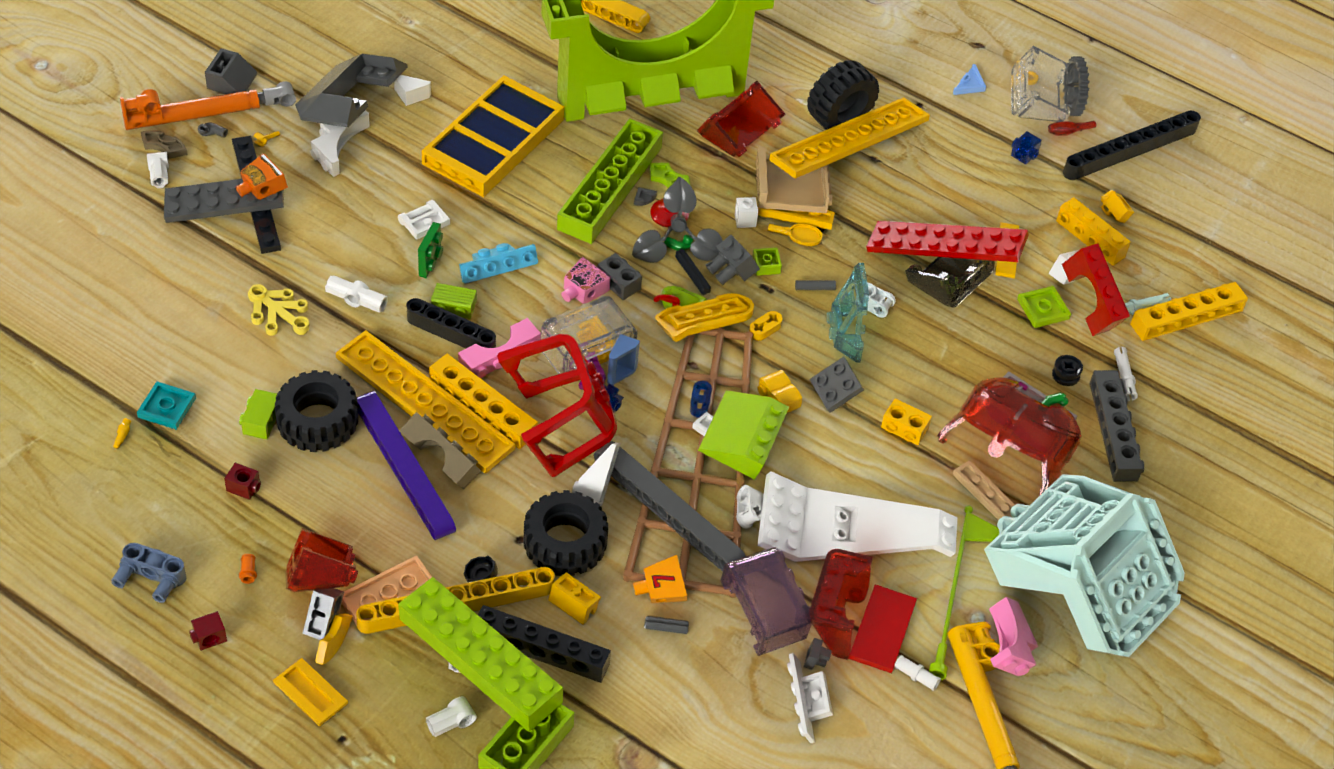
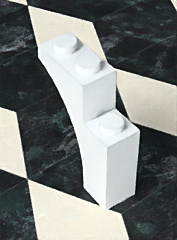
[310,110,370,177]

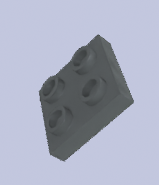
[809,356,864,413]

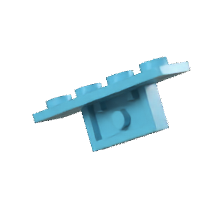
[459,243,538,284]

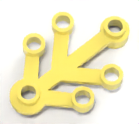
[248,284,310,336]

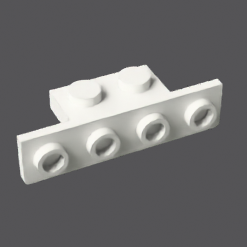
[787,653,833,743]

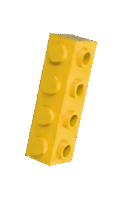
[1056,197,1131,266]

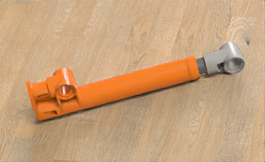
[120,81,296,130]

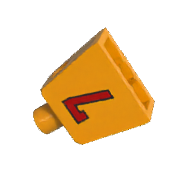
[633,555,687,603]

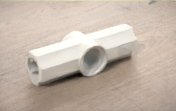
[325,276,388,313]

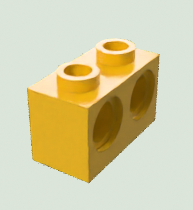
[881,398,932,445]

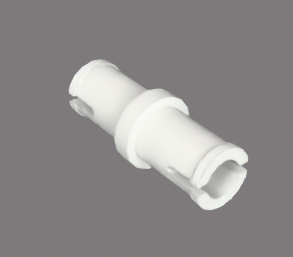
[894,655,941,691]

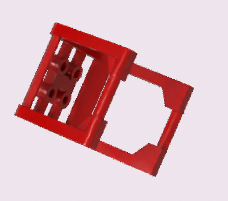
[497,334,617,477]

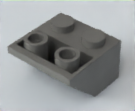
[205,48,257,94]

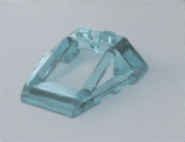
[827,263,869,363]

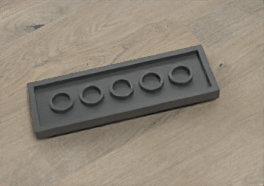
[164,179,284,223]

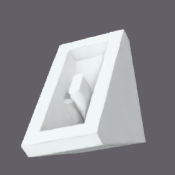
[394,75,431,106]

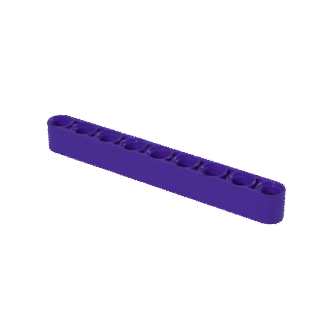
[357,391,456,540]

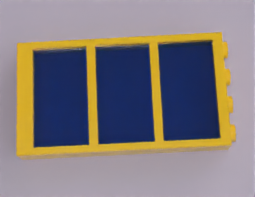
[422,75,564,198]

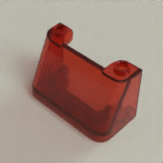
[697,81,786,157]
[285,528,358,592]
[809,549,873,660]

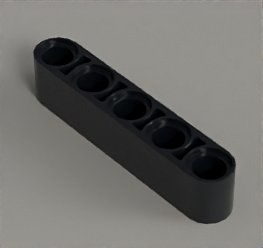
[406,298,496,349]

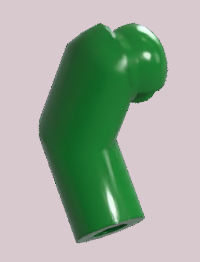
[664,235,694,251]
[1038,392,1069,413]

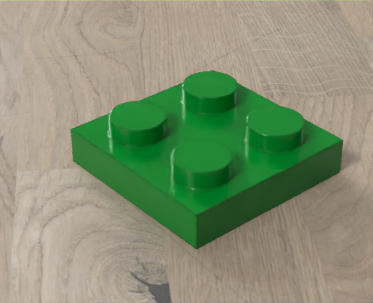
[418,222,443,278]

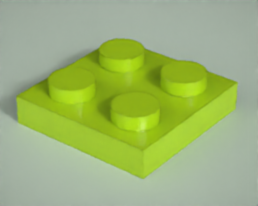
[1017,286,1071,328]

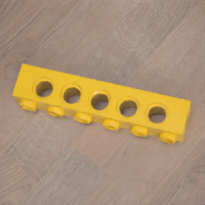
[1130,282,1248,341]
[429,353,538,449]

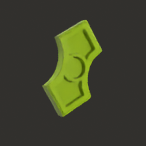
[649,163,690,188]

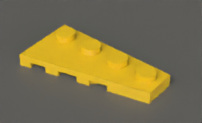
[757,204,835,230]

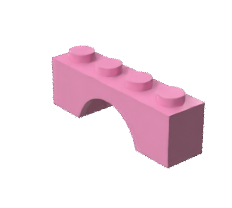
[458,318,541,378]

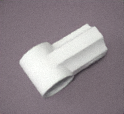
[147,152,169,188]
[426,696,477,737]

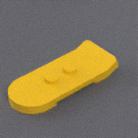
[655,293,754,342]

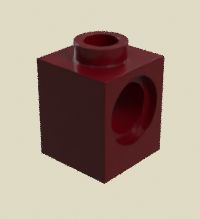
[224,462,261,500]
[189,611,227,651]

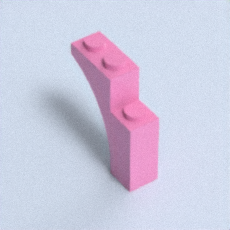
[989,597,1038,676]

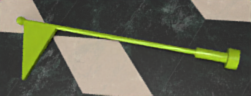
[929,505,999,680]

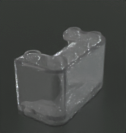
[540,296,638,374]

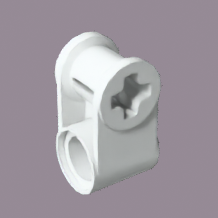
[855,282,896,318]
[736,485,764,529]

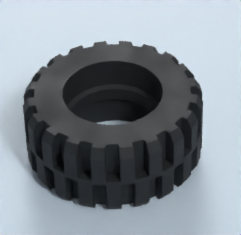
[807,60,879,130]
[275,370,359,452]
[523,490,608,576]

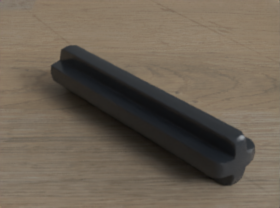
[675,249,711,295]

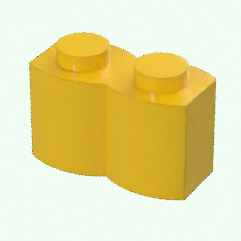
[758,370,802,413]

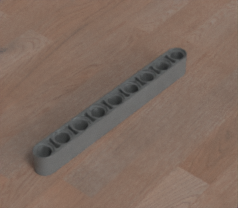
[593,441,746,575]

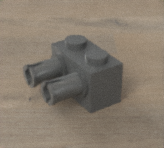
[705,235,760,286]

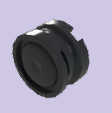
[1052,355,1083,386]

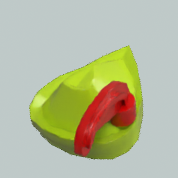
[654,286,707,309]

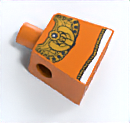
[236,153,288,200]

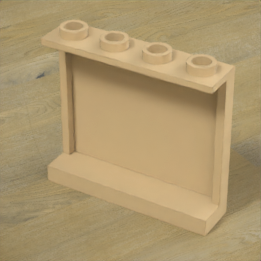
[756,146,832,213]

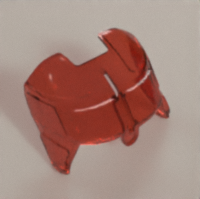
[937,377,1082,496]

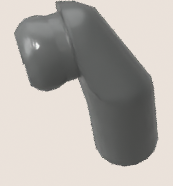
[198,122,228,138]

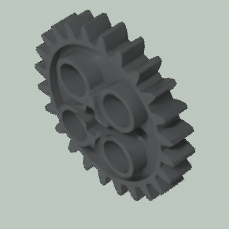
[1063,56,1090,116]

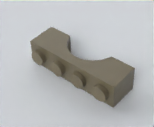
[399,412,481,489]

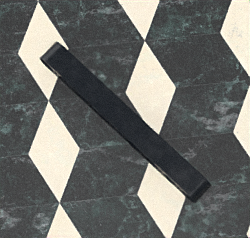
[1063,110,1201,180]

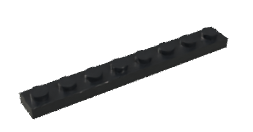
[232,135,281,254]

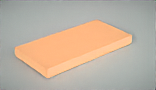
[341,555,432,626]

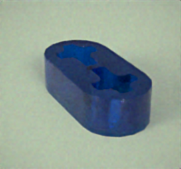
[690,381,712,418]

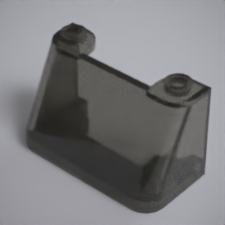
[905,257,995,308]

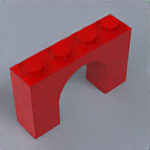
[1062,243,1130,336]

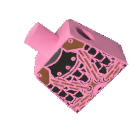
[561,257,610,304]

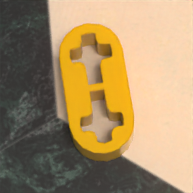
[749,311,783,341]

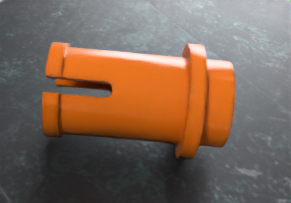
[239,554,257,584]

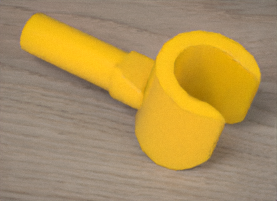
[253,131,280,147]

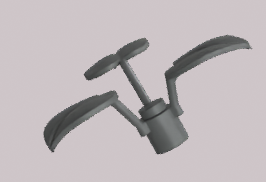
[632,177,723,263]

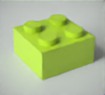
[752,248,782,276]

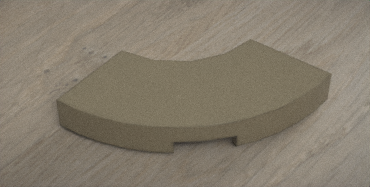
[140,131,188,159]

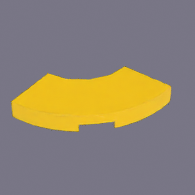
[315,613,352,665]

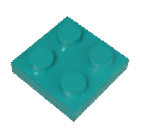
[137,381,196,430]

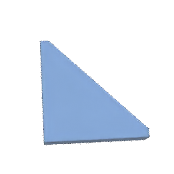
[953,64,986,95]

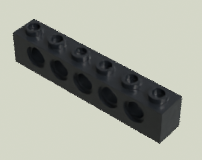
[478,605,611,683]

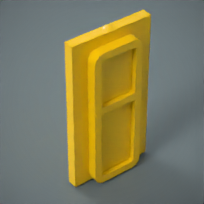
[273,658,348,727]

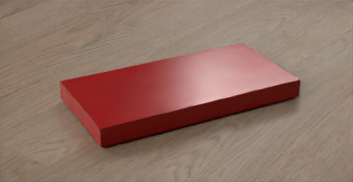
[849,584,917,674]

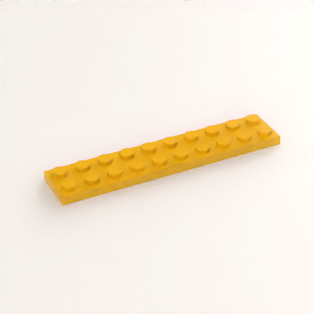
[769,97,930,179]
[336,330,516,474]

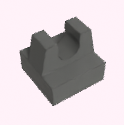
[804,638,832,670]

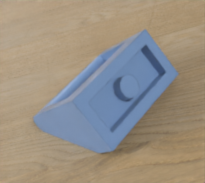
[607,334,640,385]

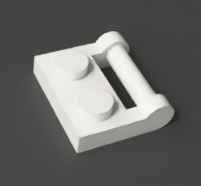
[398,200,450,240]

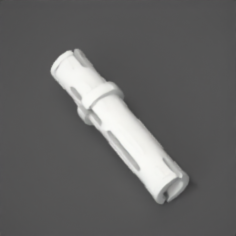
[1114,347,1138,401]

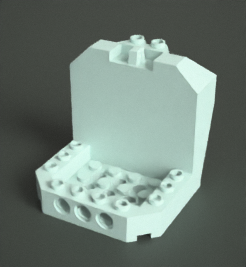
[984,474,1185,657]

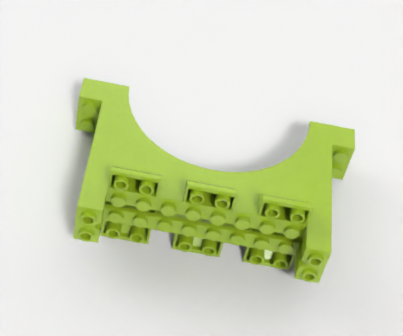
[541,0,774,122]

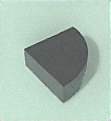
[634,187,657,206]

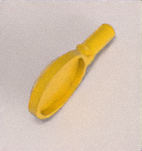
[767,223,822,246]

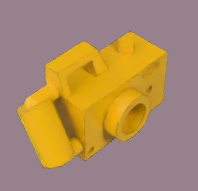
[1100,190,1135,223]

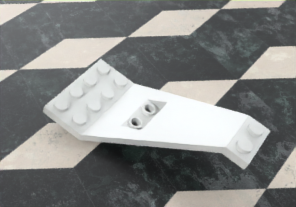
[758,471,957,562]

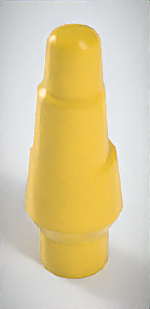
[113,418,131,449]

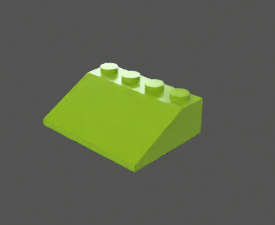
[698,390,789,480]

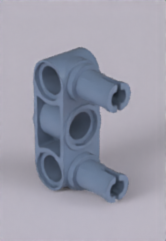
[111,543,186,603]

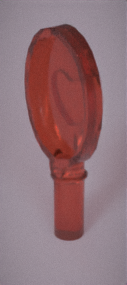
[1048,121,1096,136]

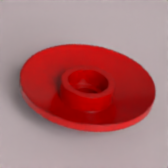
[650,199,689,228]

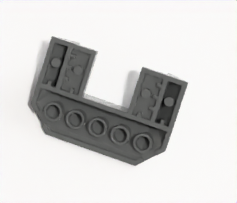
[295,54,408,127]

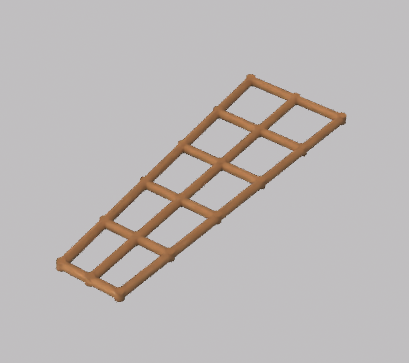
[623,327,753,598]

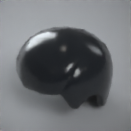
[464,555,498,583]

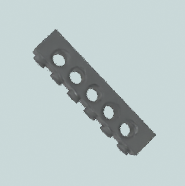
[1089,370,1144,482]

